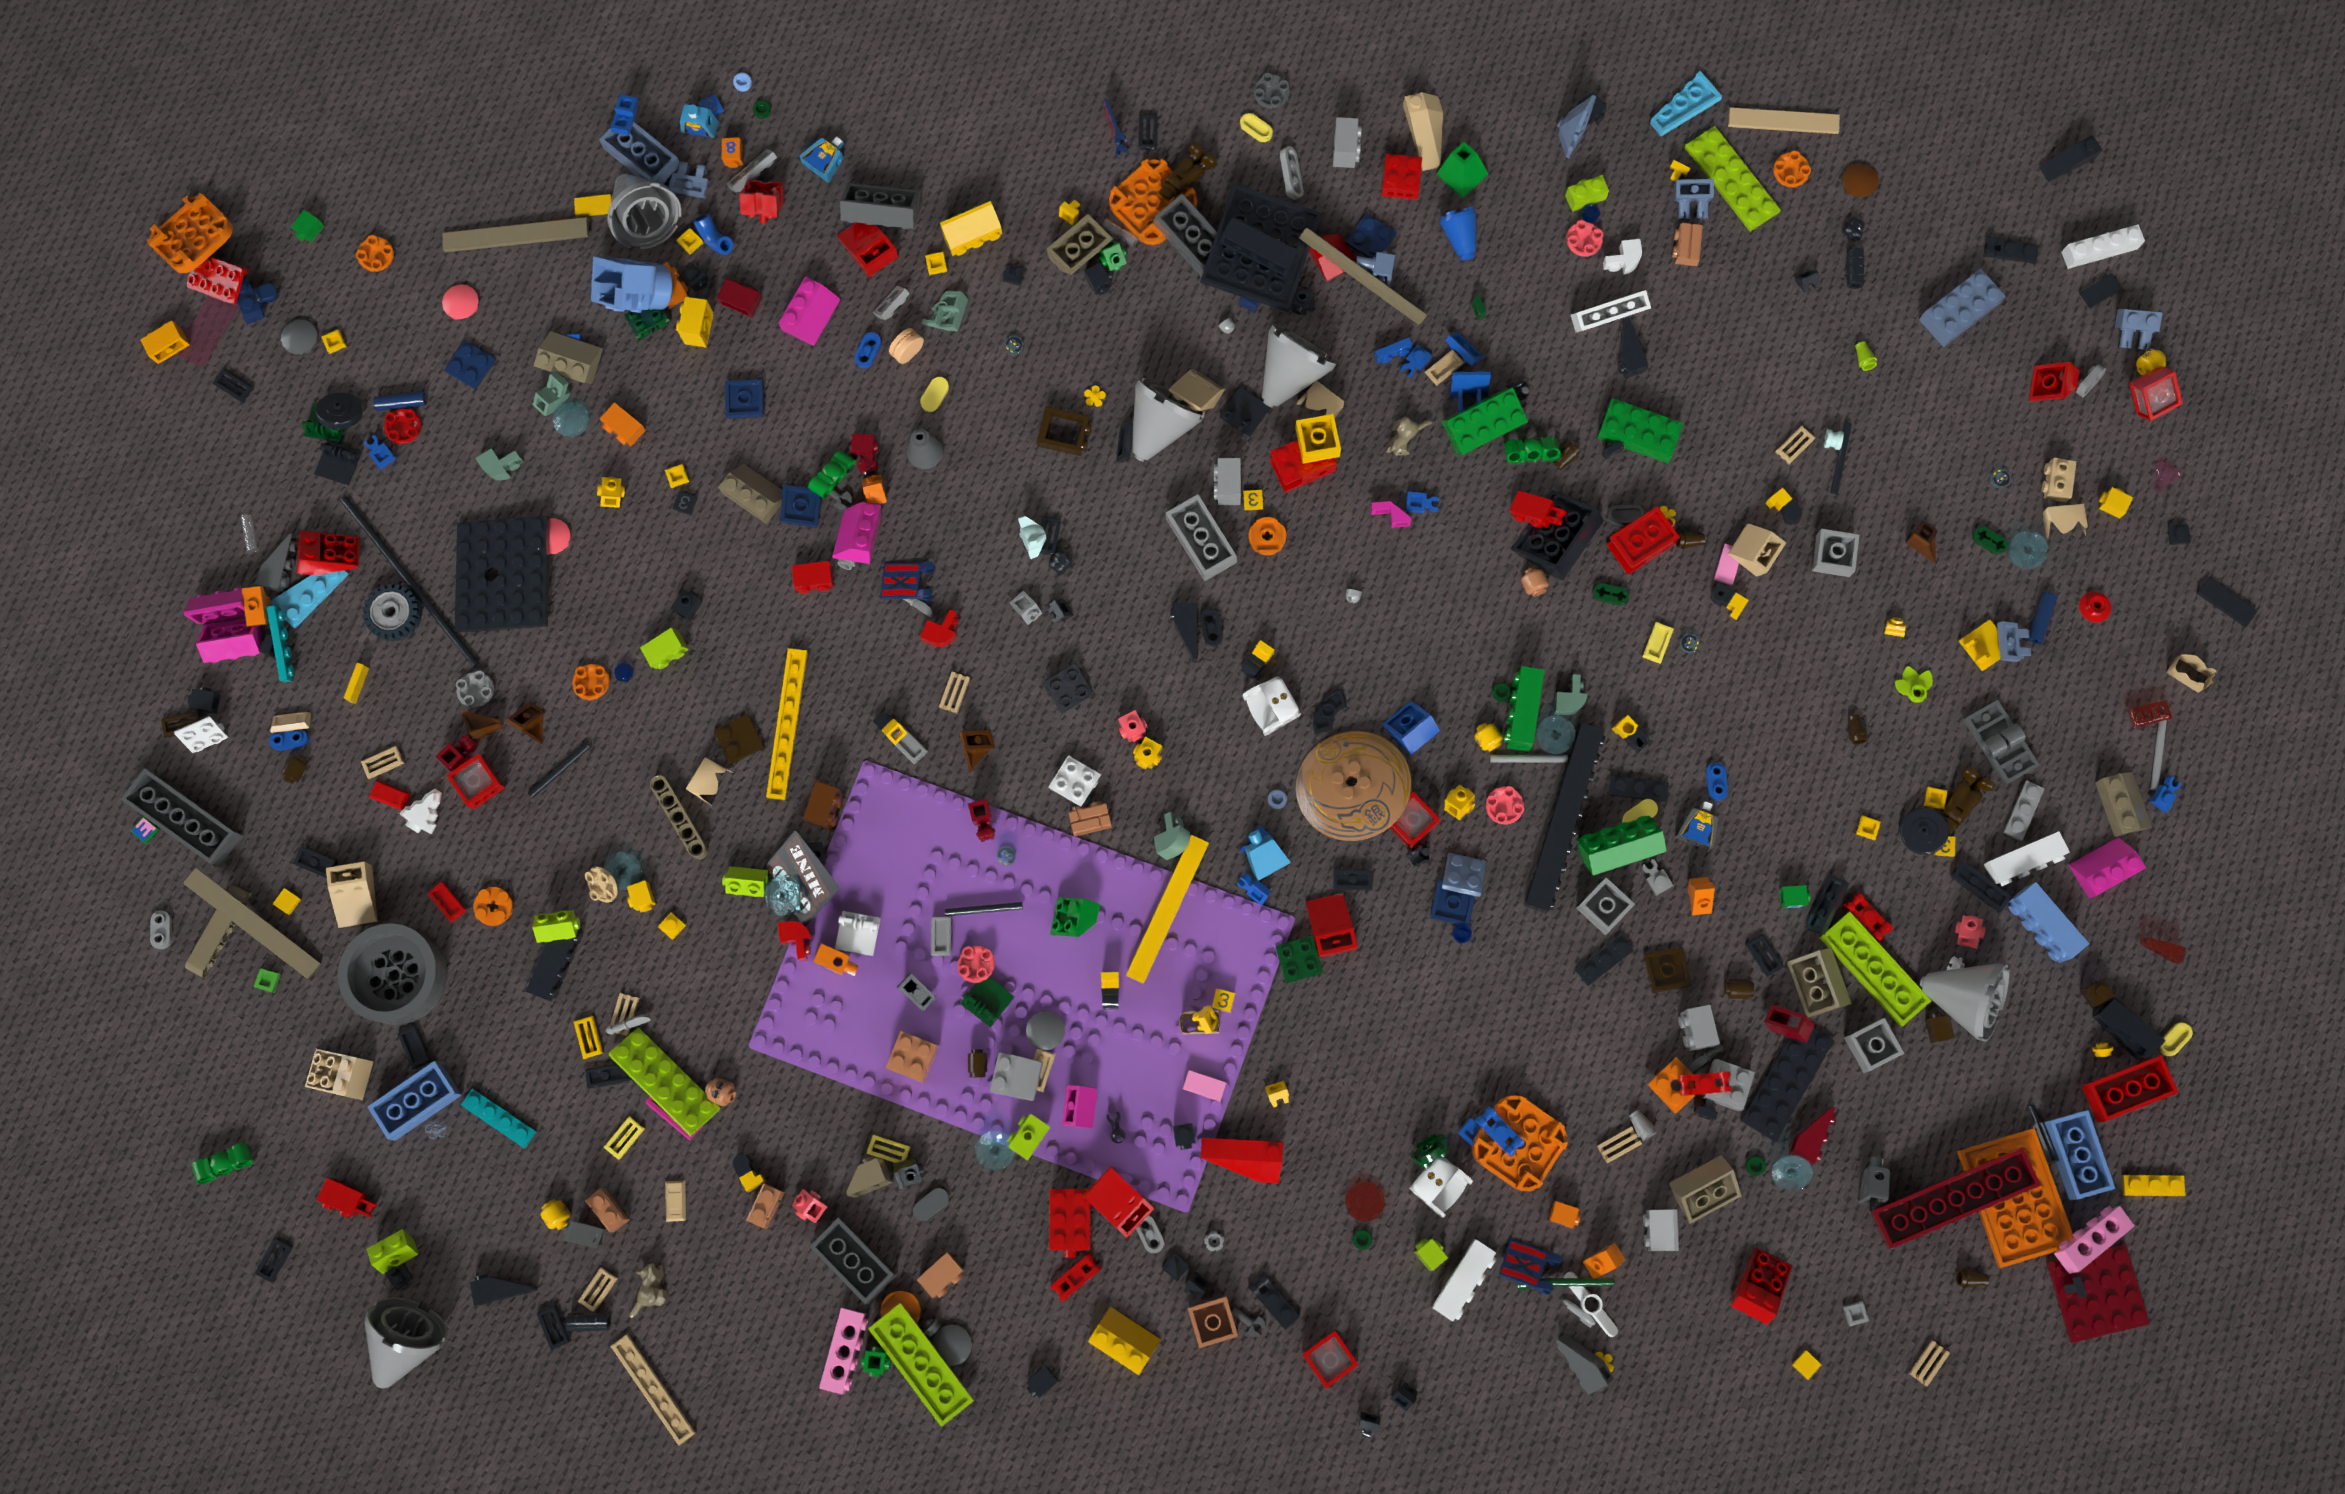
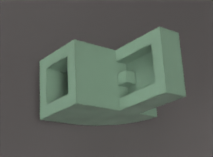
[533,371,571,417]
[476,448,523,480]
[1554,674,1588,715]
[1154,812,1190,860]

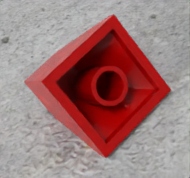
[1308,234,1356,282]
[2029,362,2080,401]

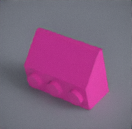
[779,276,841,346]
[833,502,881,564]
[184,587,245,625]
[196,618,263,663]
[2068,837,2146,899]

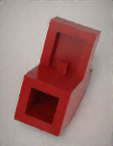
[920,610,959,647]
[778,921,814,962]

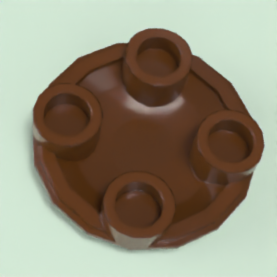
[1842,163,1879,198]

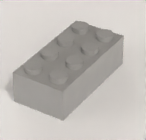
[1166,494,1237,582]

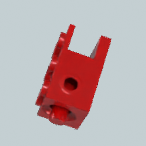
[1269,440,1337,493]
[1606,506,1680,575]
[1049,1189,1091,1258]

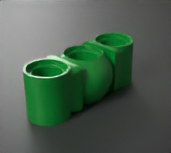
[1504,436,1561,464]
[808,450,856,499]
[191,1143,253,1184]

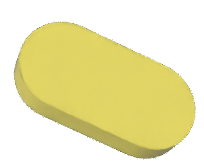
[1240,113,1273,142]
[920,377,949,412]
[1622,799,1658,822]
[2158,1022,2193,1056]

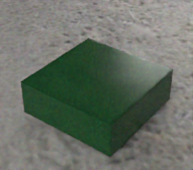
[1471,296,1486,320]

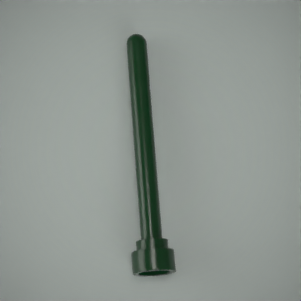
[1517,1278,1615,1291]

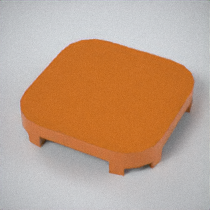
[1109,159,1197,245]
[147,193,233,273]
[1472,1095,1568,1191]

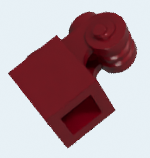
[850,434,879,475]
[435,734,479,772]
[968,799,996,842]

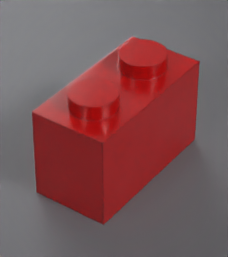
[792,561,834,594]

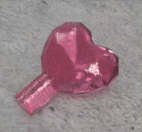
[2154,462,2180,493]

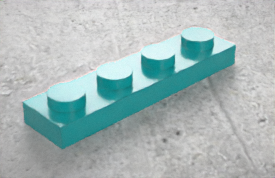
[267,606,295,683]
[461,1089,537,1148]

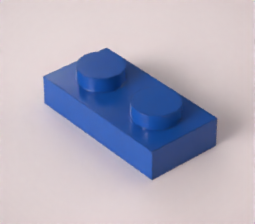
[1445,331,1484,366]
[1374,338,1412,364]

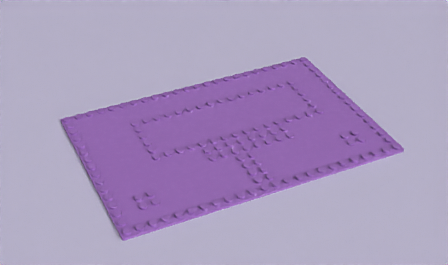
[749,761,1295,1213]

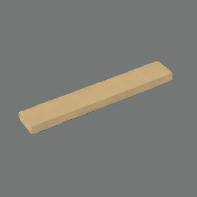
[1728,108,1840,134]
[611,1334,696,1445]

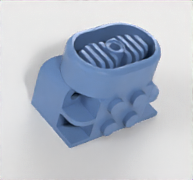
[591,256,672,312]

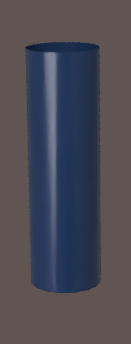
[373,391,427,411]
[2027,592,2058,645]

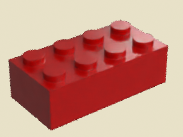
[2081,1055,2179,1123]

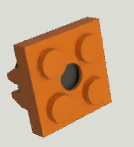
[1647,1057,1695,1114]

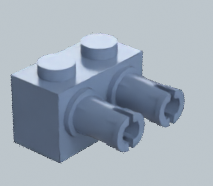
[1674,179,1714,219]
[1356,251,1395,287]
[2115,309,2162,350]

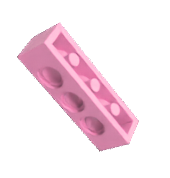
[2054,1206,2135,1274]
[819,1308,869,1395]

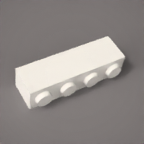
[2061,224,2145,269]
[1571,290,1651,332]
[1984,832,2070,886]
[1431,1239,1496,1321]

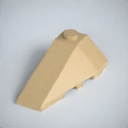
[1403,92,1443,171]

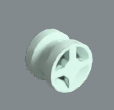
[1824,429,1844,450]

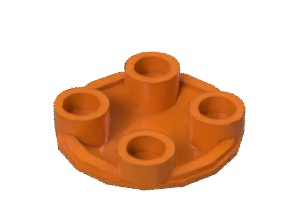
[1773,151,1811,187]
[356,235,394,272]
[572,664,610,700]

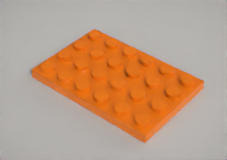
[1957,1128,2074,1268]

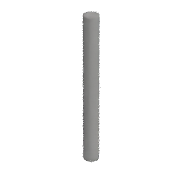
[2150,715,2167,791]
[1490,755,1568,763]

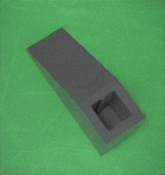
[256,534,298,593]
[564,1221,607,1249]
[1556,1334,1614,1395]

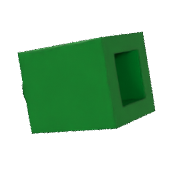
[291,210,324,243]
[1779,885,1811,909]

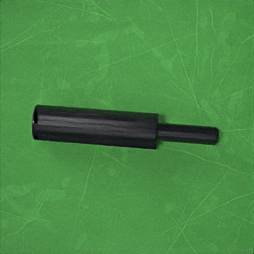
[2028,1105,2060,1164]

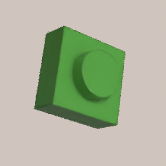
[254,968,281,993]

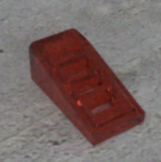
[2127,700,2172,729]
[2140,938,2186,964]

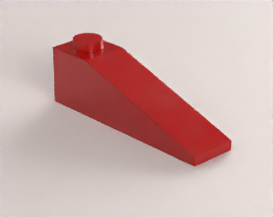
[1200,1138,1283,1183]

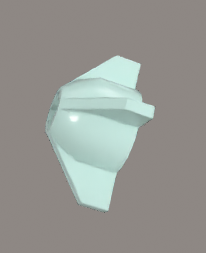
[1018,516,1046,559]

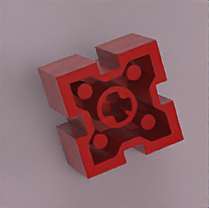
[740,180,784,224]

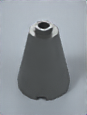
[906,429,943,469]

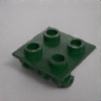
[624,309,670,339]
[302,402,344,443]
[1275,935,1323,984]
[960,977,1015,1028]

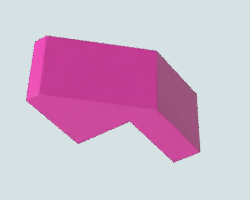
[1370,501,1411,528]

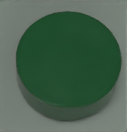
[753,100,771,119]
[1492,683,1511,702]
[1745,1156,1766,1176]
[1352,1230,1373,1250]

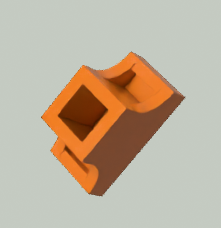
[863,475,887,504]
[242,586,272,626]
[1688,877,1715,916]
[1583,1243,1626,1278]

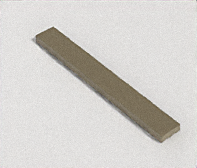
[442,218,589,252]
[1299,228,1427,324]
[183,868,321,979]

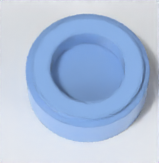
[733,73,752,91]

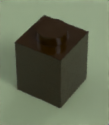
[2080,978,2115,1008]
[1925,1013,1955,1043]

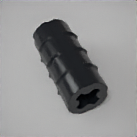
[1846,248,1865,289]
[566,1312,610,1332]

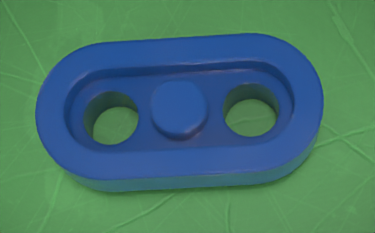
[854,332,882,369]
[269,729,309,751]
[1706,762,1728,801]

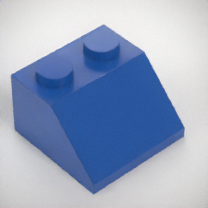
[1382,701,1440,755]

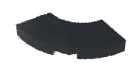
[1313,688,1347,735]

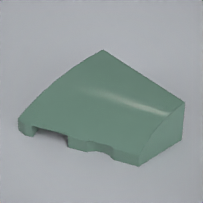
[922,291,968,331]

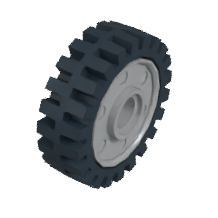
[362,584,422,641]

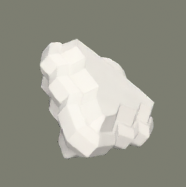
[400,789,442,834]

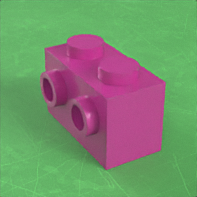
[1062,1085,1097,1129]

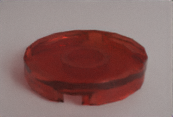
[1345,1182,1385,1222]

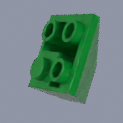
[1436,142,1488,199]
[1050,897,1100,938]

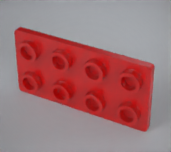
[187,256,248,305]

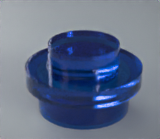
[1581,204,1600,223]
[614,663,634,682]
[1452,924,1472,943]

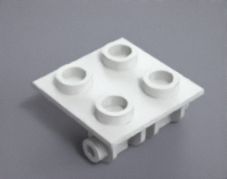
[174,716,228,753]
[1048,756,1101,807]
[835,911,881,956]

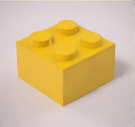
[676,297,714,347]
[1295,414,1341,463]

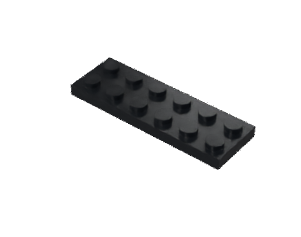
[1740,1028,1834,1142]

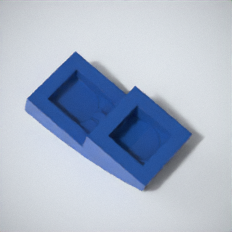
[610,94,638,135]

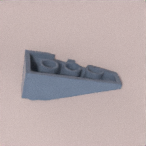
[1557,95,1596,159]

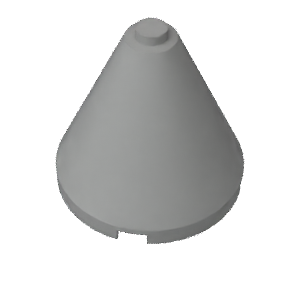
[608,174,681,249]
[1262,324,1337,408]
[1132,378,1205,462]
[1920,963,2010,1042]
[364,1298,447,1388]

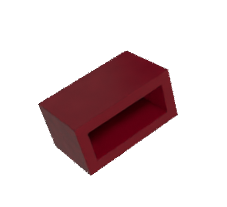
[717,279,762,318]
[1764,1005,1815,1043]

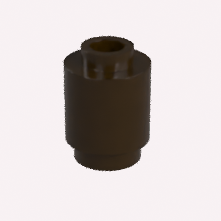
[280,754,308,784]
[1724,979,1755,999]
[967,1049,988,1078]

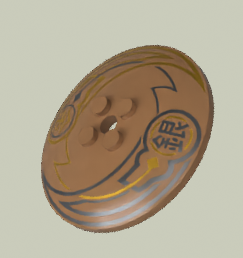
[1296,731,1411,841]

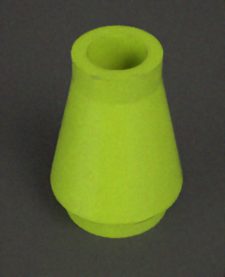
[1855,342,1877,371]

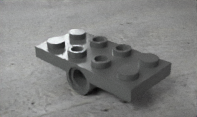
[1963,700,2040,785]

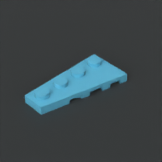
[1650,71,1722,136]
[271,571,349,628]

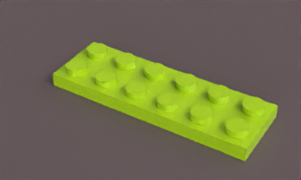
[1684,126,1781,232]
[1820,912,1931,1027]
[609,1027,720,1137]
[868,1303,974,1427]

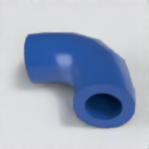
[693,213,733,255]

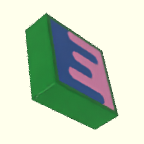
[130,817,159,844]

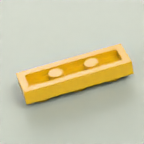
[2122,1175,2186,1196]

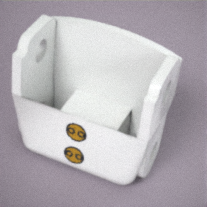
[1243,676,1301,736]
[1409,1157,1473,1218]

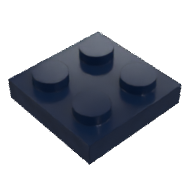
[1346,213,1397,259]
[444,340,496,390]
[725,379,764,419]
[779,485,820,528]
[1430,880,1475,927]

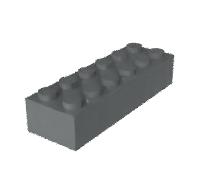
[121,768,243,867]

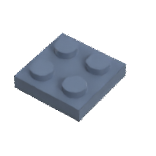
[1442,853,1487,897]

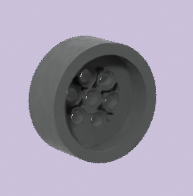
[338,924,447,1025]

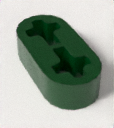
[1972,527,2008,555]
[1592,583,1629,606]

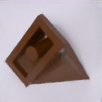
[1906,521,1938,564]
[507,702,545,745]
[462,710,504,740]
[959,730,995,772]

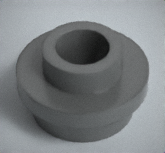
[922,1318,941,1337]

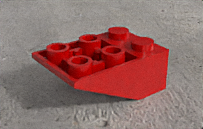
[837,222,898,278]
[297,530,360,576]
[1305,893,1358,958]
[1083,1167,1155,1238]
[1731,1248,1792,1325]

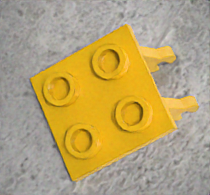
[1959,620,2000,671]

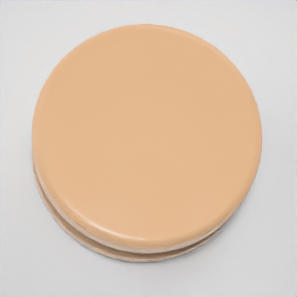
[889,328,924,364]

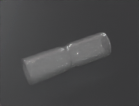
[1102,219,1138,247]
[241,514,258,553]

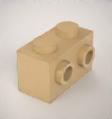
[2042,458,2076,502]

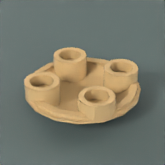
[585,867,618,903]

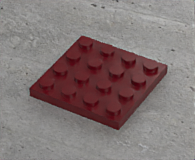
[2046,1244,2150,1343]

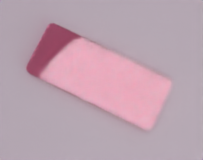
[176,296,239,367]

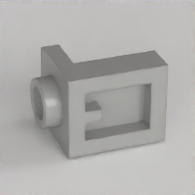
[1009,591,1042,625]

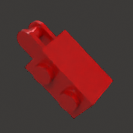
[1509,491,1567,528]
[316,1178,378,1218]

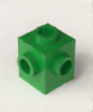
[1099,239,1127,271]
[861,1347,891,1377]

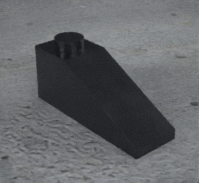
[2039,135,2102,182]
[1617,316,1649,379]
[1170,603,1197,663]
[469,1274,538,1306]

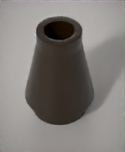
[1553,442,1581,471]
[1676,530,1705,549]
[1848,715,1869,745]
[1956,1268,1989,1288]

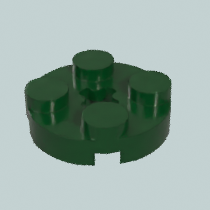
[1411,1134,1449,1168]

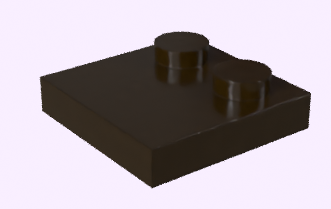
[713,714,764,765]
[1643,947,1692,993]

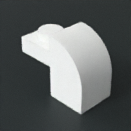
[1603,239,1642,275]

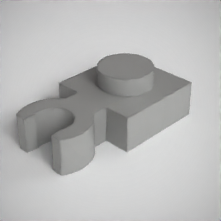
[1642,859,1673,896]

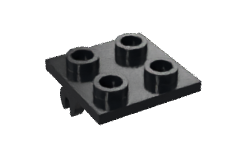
[1219,387,1271,437]

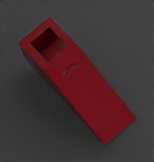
[1789,1107,1836,1165]

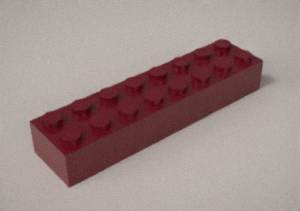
[1870,1148,2042,1249]

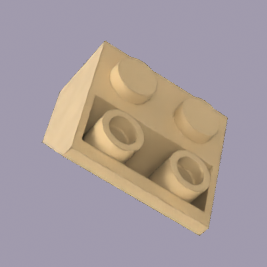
[1728,524,1786,577]

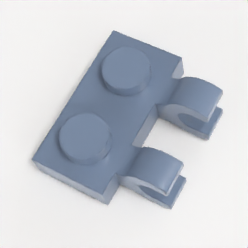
[669,161,709,199]
[1997,621,2031,662]

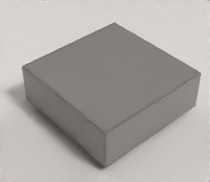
[1843,1301,1869,1326]

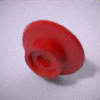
[2079,591,2111,623]

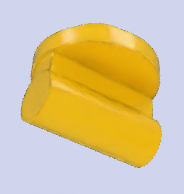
[1884,617,1906,637]

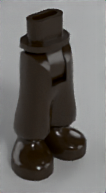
[1159,142,1217,201]
[1942,766,1996,835]

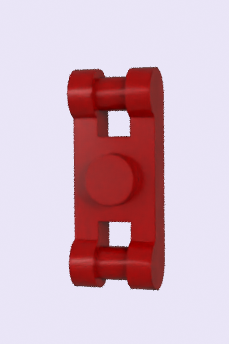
[1843,892,1893,942]
[1678,1071,1732,1096]
[1050,1253,1103,1302]

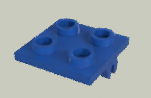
[1450,371,1491,412]

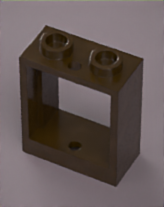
[1037,407,1092,456]

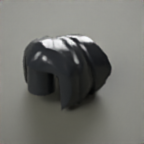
[1842,217,1865,240]
[1506,380,1530,401]
[1048,551,1072,576]
[1406,843,1430,867]

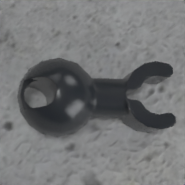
[1106,1111,1126,1144]

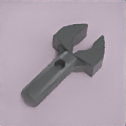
[829,489,853,510]
[1231,1307,1266,1337]

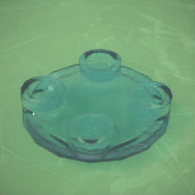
[552,401,590,438]

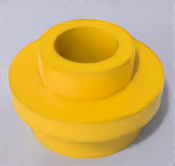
[2092,1042,2113,1057]

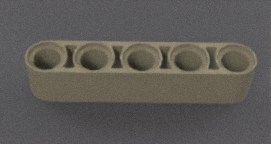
[650,775,708,860]
[185,885,252,978]

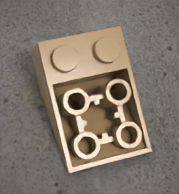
[1168,369,1225,412]
[326,862,378,928]
[305,1049,373,1100]

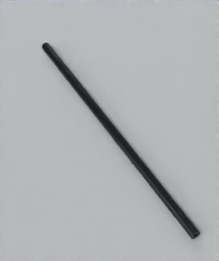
[340,497,480,668]

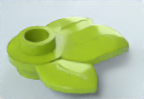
[1895,666,1933,703]

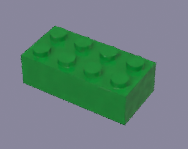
[1441,388,1528,455]
[1597,398,1684,463]
[1504,666,1545,752]
[1576,815,1667,875]

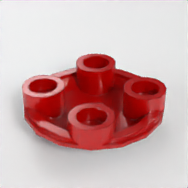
[384,409,421,444]

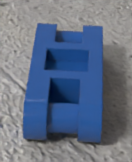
[1475,1106,1525,1157]

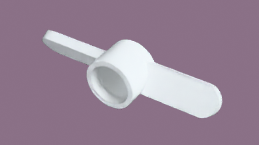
[1564,1272,1618,1337]

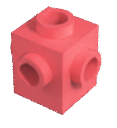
[1118,710,1147,743]
[1955,915,1986,949]
[791,1189,827,1223]

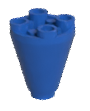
[1439,207,1476,261]

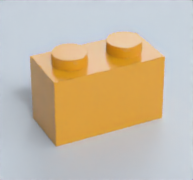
[140,321,190,364]

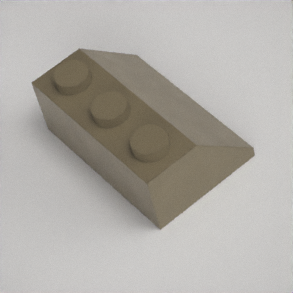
[1047,214,1113,275]
[534,331,603,384]
[718,464,782,524]
[2095,772,2152,837]
[1787,948,1852,1018]
[1669,1155,1742,1224]
[846,1156,893,1198]

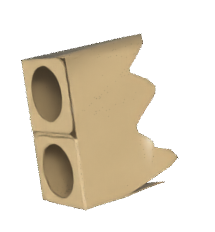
[1296,381,1344,418]
[2043,504,2088,538]
[2166,654,2216,693]
[686,757,733,806]
[1179,1011,1220,1035]

